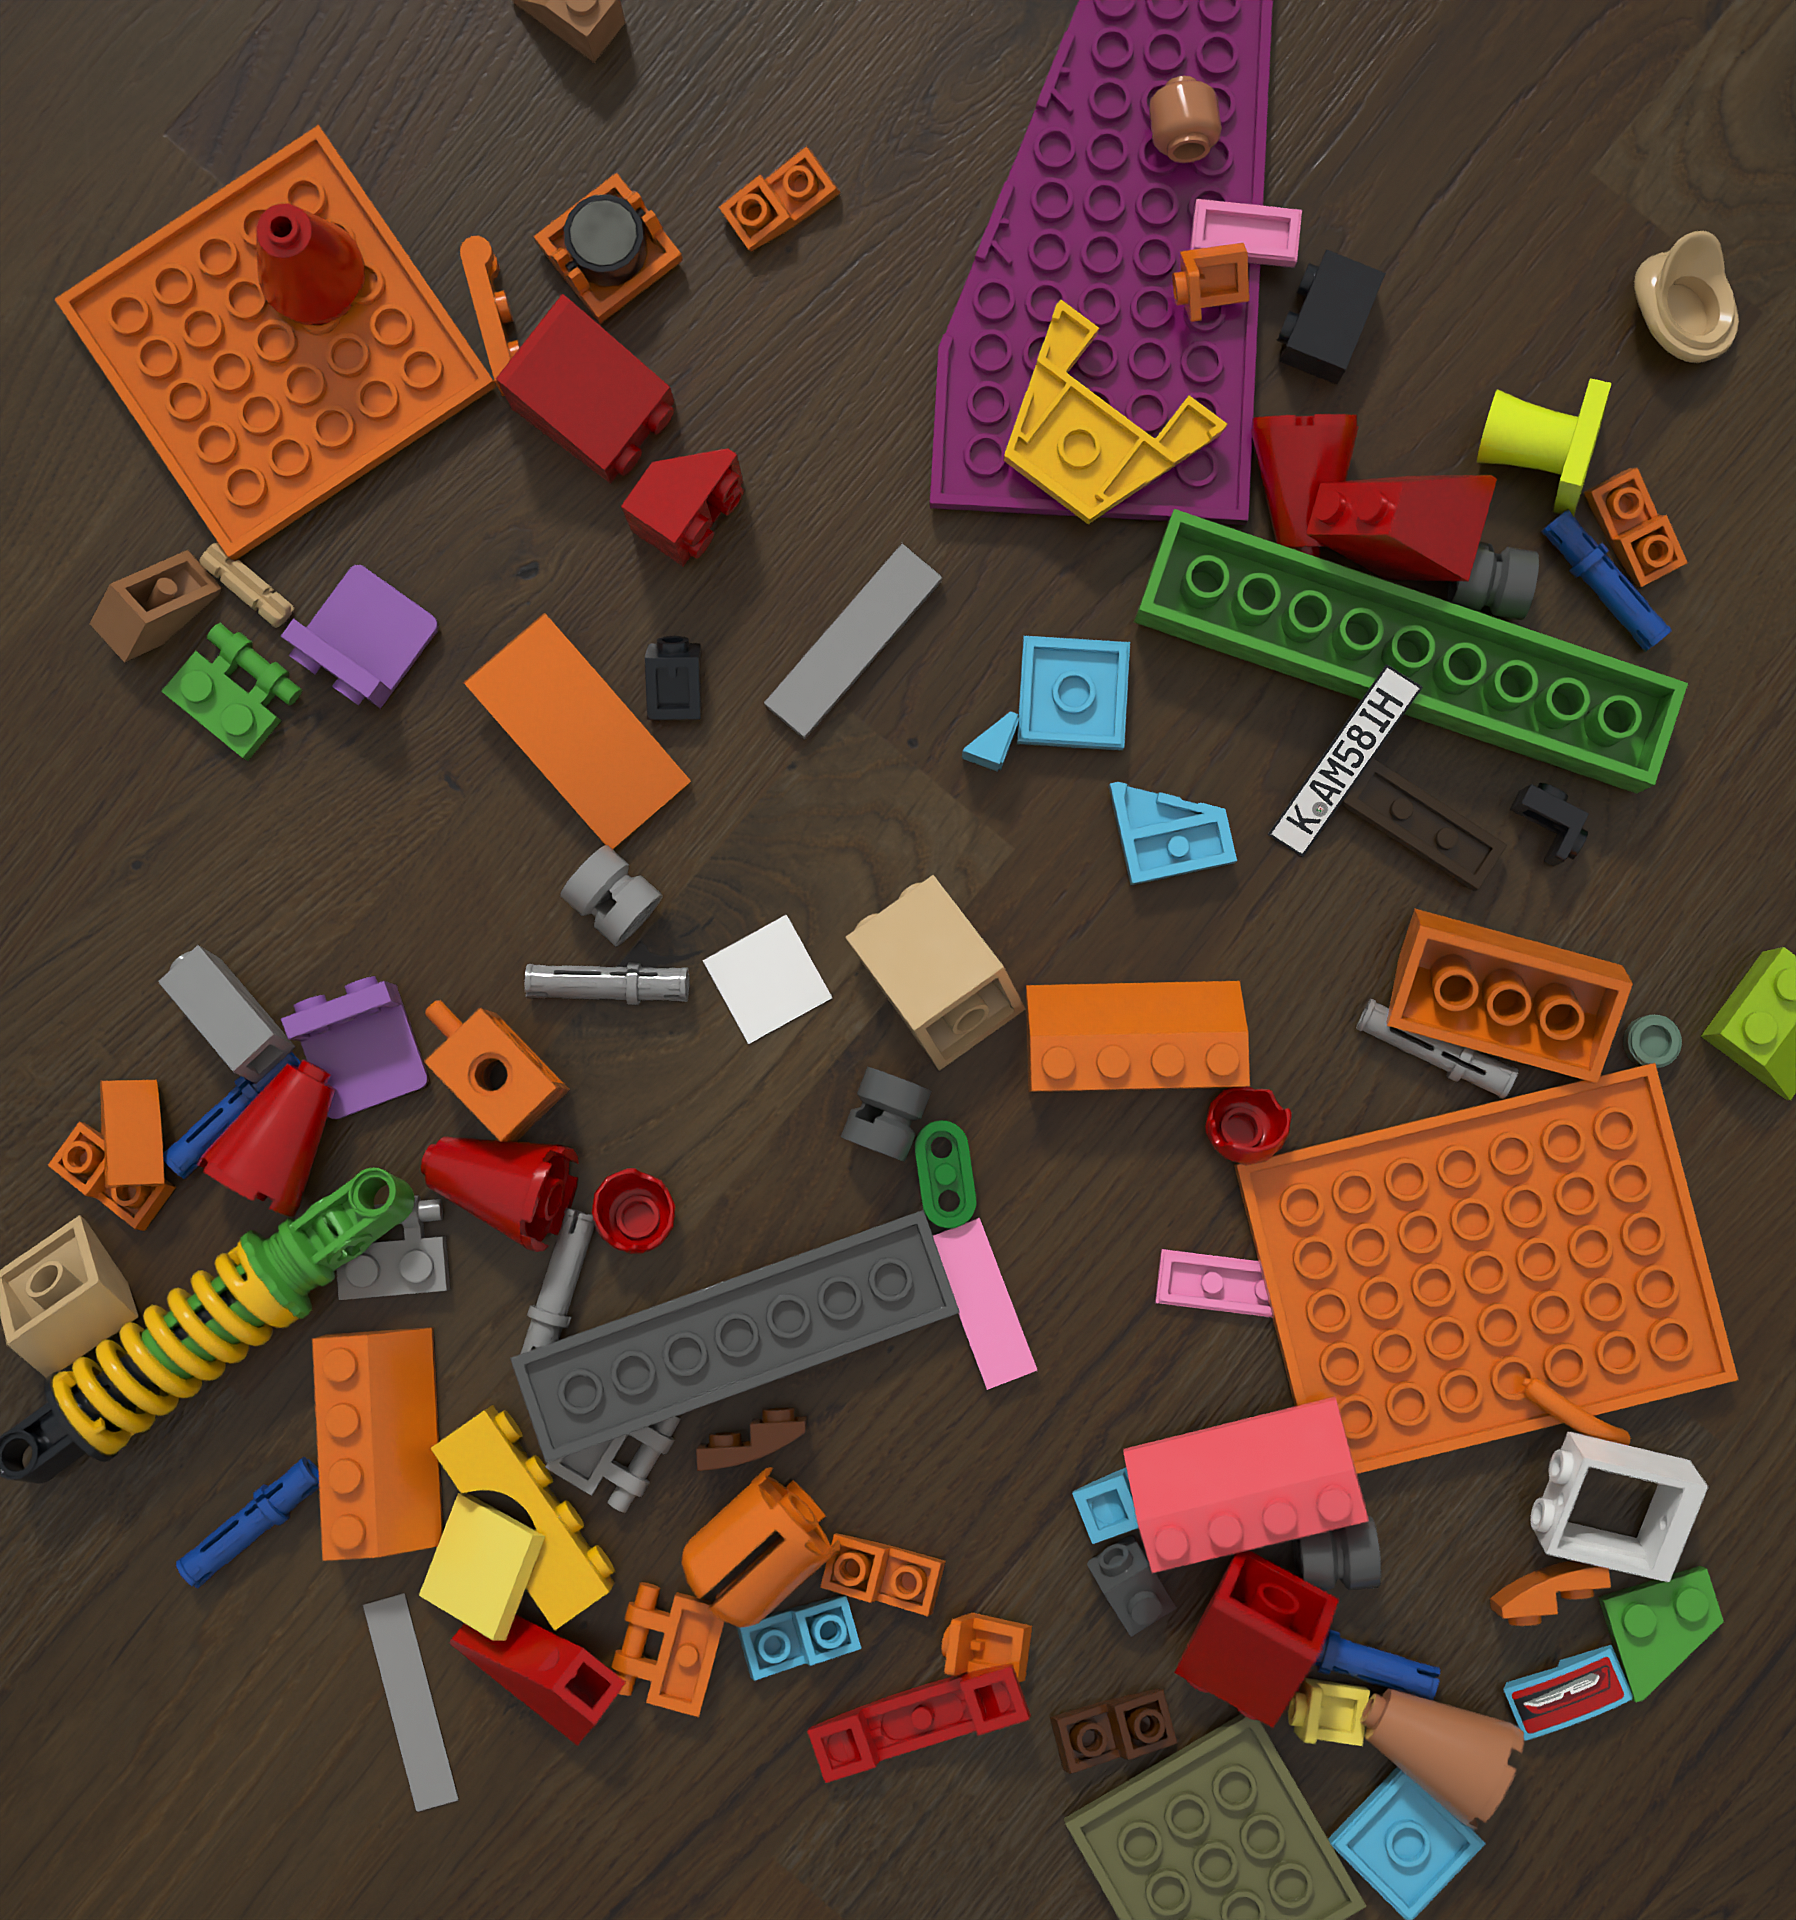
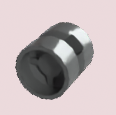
[1447,542,1539,620]
[841,1066,932,1162]
[1292,1515,1381,1592]

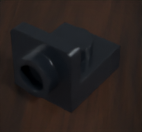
[645,636,702,720]

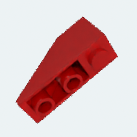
[449,1615,626,1746]

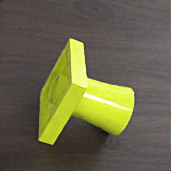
[1477,378,1612,516]

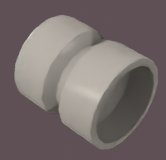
[560,845,663,947]

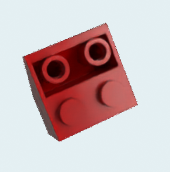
[621,448,745,567]

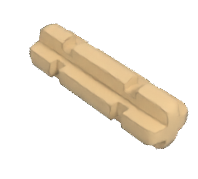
[200,543,294,628]

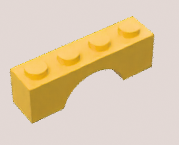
[430,1405,615,1630]

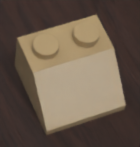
[0,1215,138,1378]

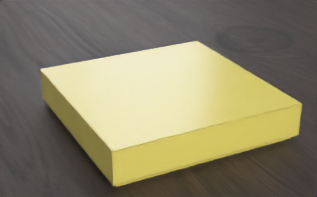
[419,1493,545,1641]

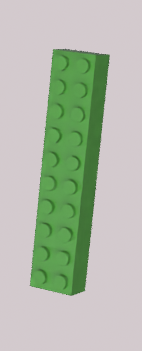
[1134,509,1688,794]

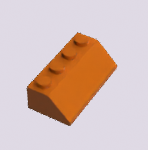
[1386,909,1633,1084]
[1026,981,1250,1092]
[312,1327,444,1561]

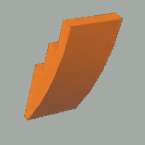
[463,613,691,849]

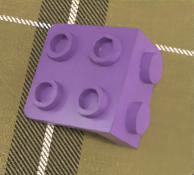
[281,565,439,709]
[281,976,429,1119]

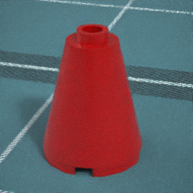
[256,203,365,325]
[1251,414,1359,557]
[197,1059,336,1217]
[421,1136,579,1252]

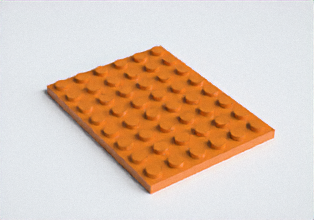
[1234,1063,1738,1474]

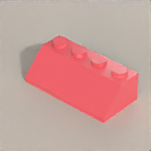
[1123,1396,1369,1573]

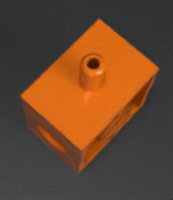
[424,1000,570,1142]

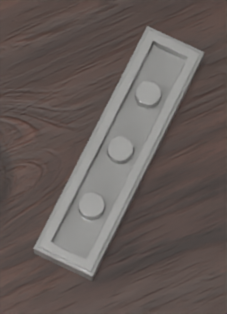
[764,544,942,740]

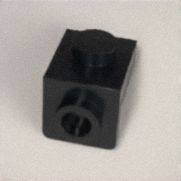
[1509,783,1589,866]

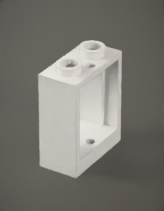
[1530,1431,1708,1582]

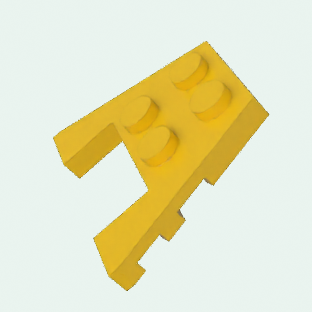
[1003,300,1227,524]

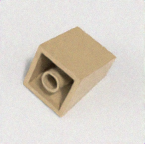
[846,875,1026,1071]

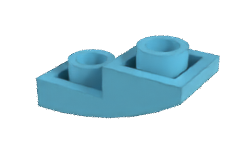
[736,1595,861,1681]

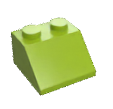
[1701,947,1796,1101]

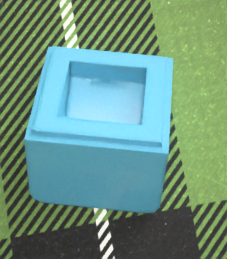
[961,711,1019,772]

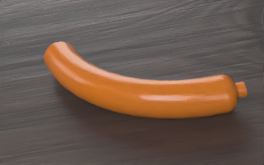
[1522,1378,1631,1446]

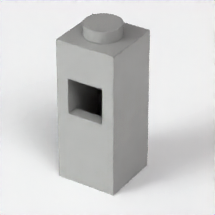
[158,945,295,1084]

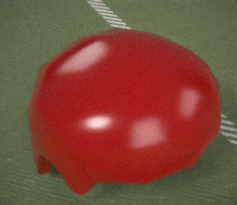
[1205,1087,1292,1166]
[592,1168,676,1254]

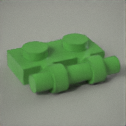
[161,623,302,761]

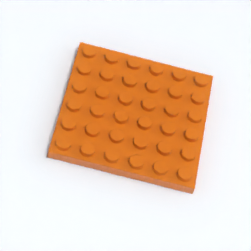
[55,125,497,561]

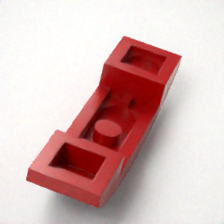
[807,1664,1031,1783]

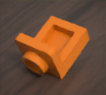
[1172,242,1249,322]
[942,1612,1032,1683]

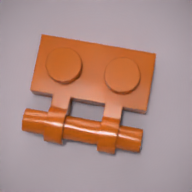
[611,1582,725,1717]

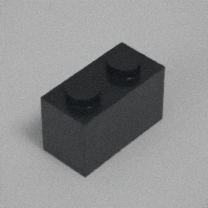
[1277,249,1386,385]

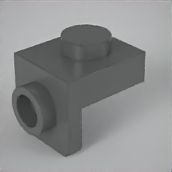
[1087,1536,1177,1637]

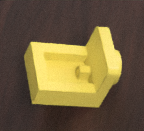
[1288,1678,1370,1746]

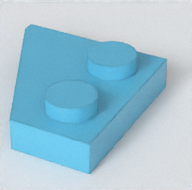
[1108,782,1237,885]

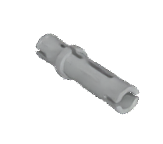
[524,962,689,1005]
[1356,998,1518,1099]
[521,1208,595,1354]

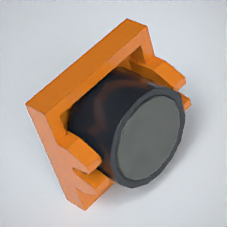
[533,173,683,324]

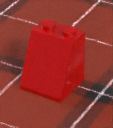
[496,294,675,484]
[1306,475,1497,582]
[1174,1550,1339,1728]

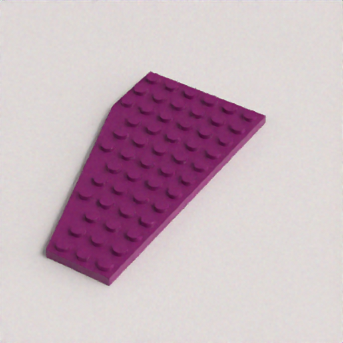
[930,0,1273,525]

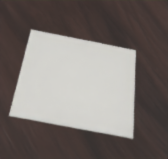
[703,914,832,1044]

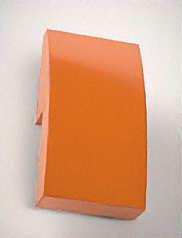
[719,146,841,251]
[1583,467,1688,587]
[100,1080,164,1188]
[48,1121,176,1231]
[820,1533,946,1616]
[1490,1560,1611,1626]

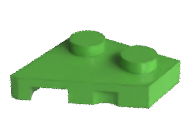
[1598,1566,1724,1703]

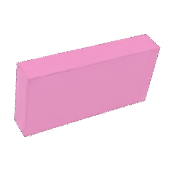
[1190,199,1302,268]

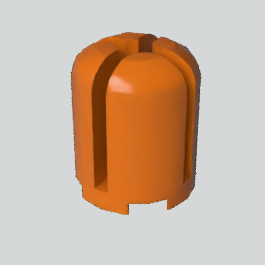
[682,1467,840,1628]

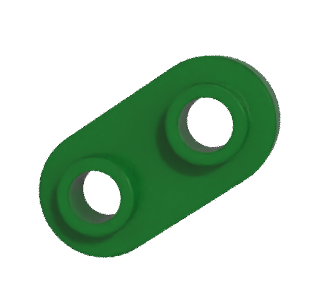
[914,1120,976,1228]

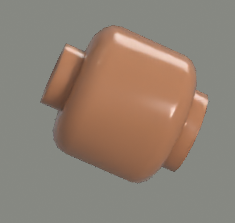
[1149,76,1221,163]

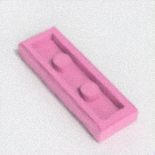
[933,1218,1037,1390]
[1155,1249,1273,1318]

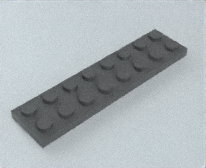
[510,1210,960,1463]

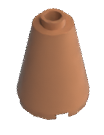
[1360,1689,1524,1830]

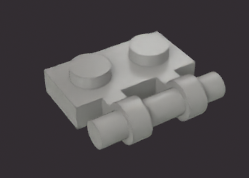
[337,1195,450,1300]
[545,1415,681,1513]

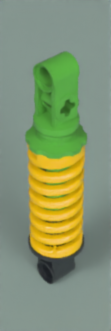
[0,1168,415,1484]

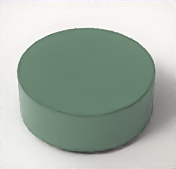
[1623,1015,1682,1068]

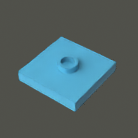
[1017,636,1130,750]
[1328,1767,1486,1920]

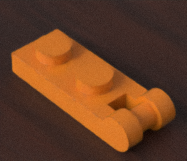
[460,236,520,396]

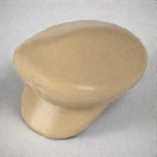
[1634,231,1739,363]

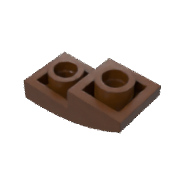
[696,1407,807,1471]
[1050,1688,1177,1774]

